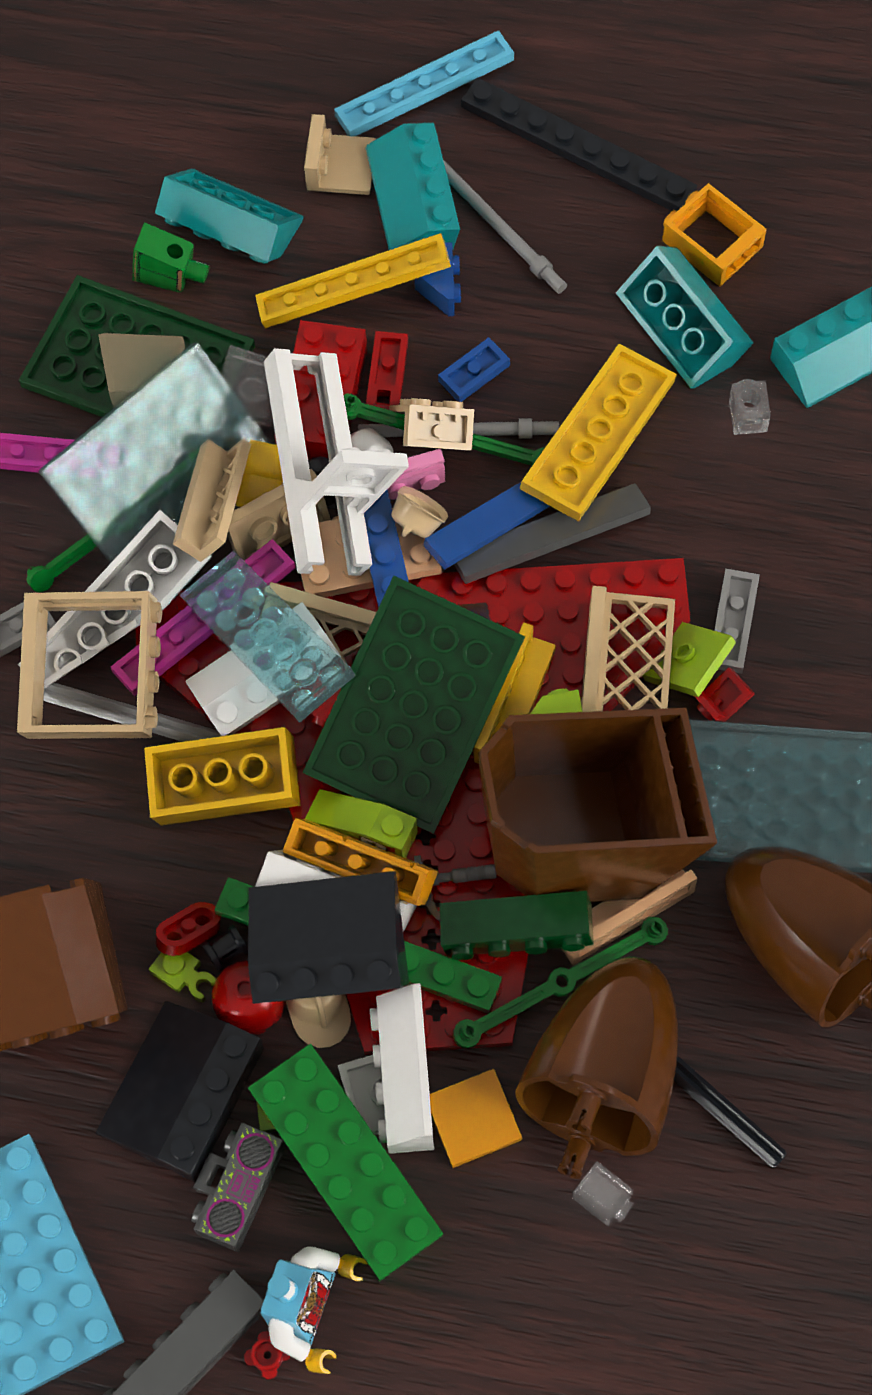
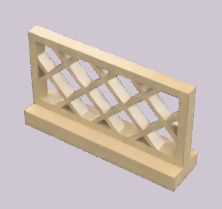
[257,582,376,684]
[581,586,675,712]

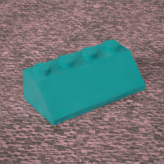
[366,123,460,250]
[155,169,304,263]
[616,246,754,389]
[770,287,872,409]

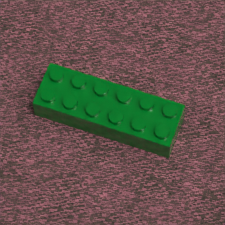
[248,1043,443,1282]

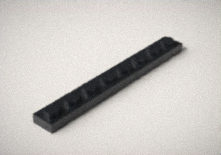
[461,77,698,211]

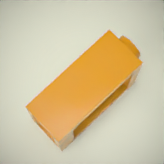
[662,183,767,287]

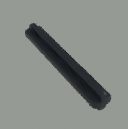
[674,1055,787,1168]

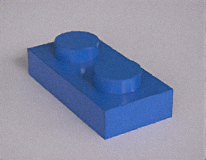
[438,337,510,402]

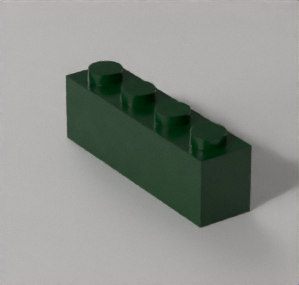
[440,891,594,960]

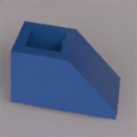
[414,242,461,316]

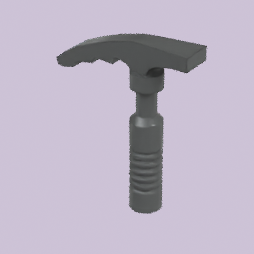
[414,855,497,922]

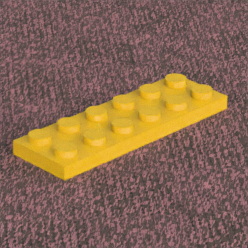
[520,343,677,522]

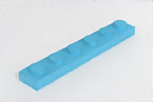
[334,30,514,136]

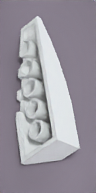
[18,510,212,688]

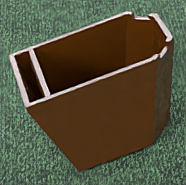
[478,708,717,902]
[0,878,128,1051]

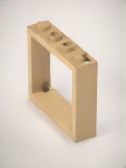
[17,591,162,739]

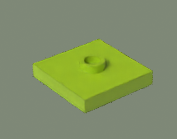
[642,622,736,697]

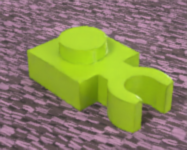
[148,952,216,1003]

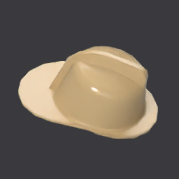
[391,486,448,538]
[285,994,351,1048]

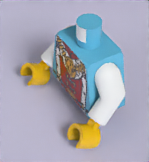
[261,1247,367,1374]

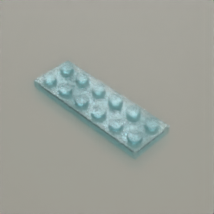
[180,551,356,723]

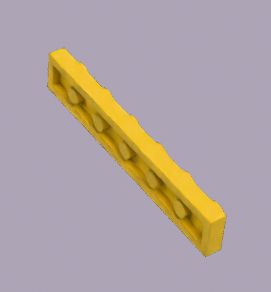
[255,233,451,328]

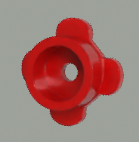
[244,1331,291,1380]

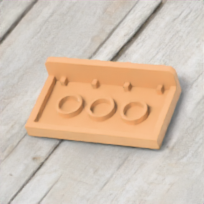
[301,508,442,597]

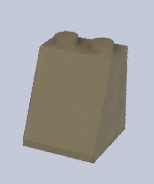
[98,333,202,426]

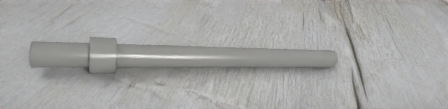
[443,160,567,294]
[358,418,559,439]

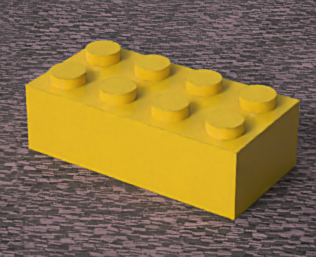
[144,727,300,826]

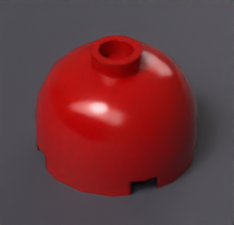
[212,960,286,1035]

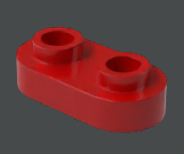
[155,902,221,956]

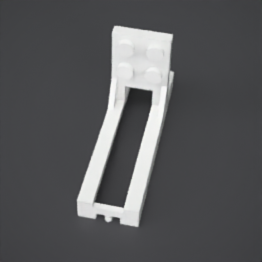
[264,348,409,576]

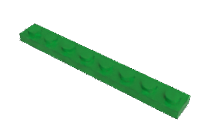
[214,877,502,1014]

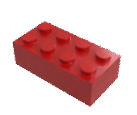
[274,320,367,460]

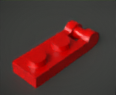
[366,331,409,410]

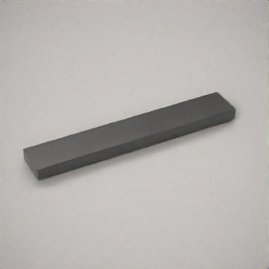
[454,483,651,584]

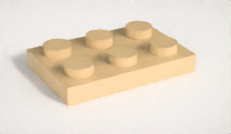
[227,469,331,564]

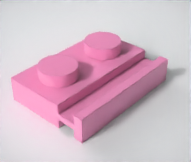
[387,448,445,500]

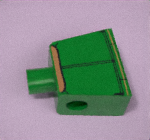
[132,223,210,292]

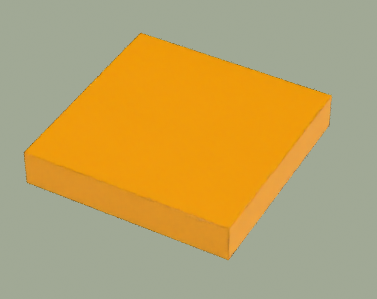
[430,1069,522,1168]

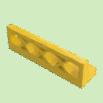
[474,622,556,764]

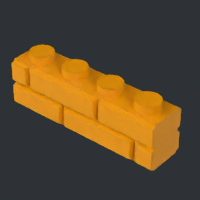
[283,818,438,905]

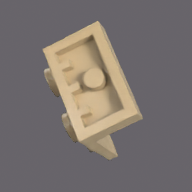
[304,114,376,195]
[389,398,474,450]

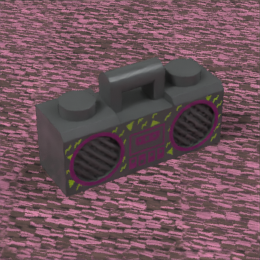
[191,1123,285,1253]

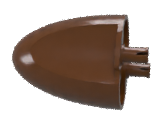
[725,846,872,1028]
[516,957,678,1179]

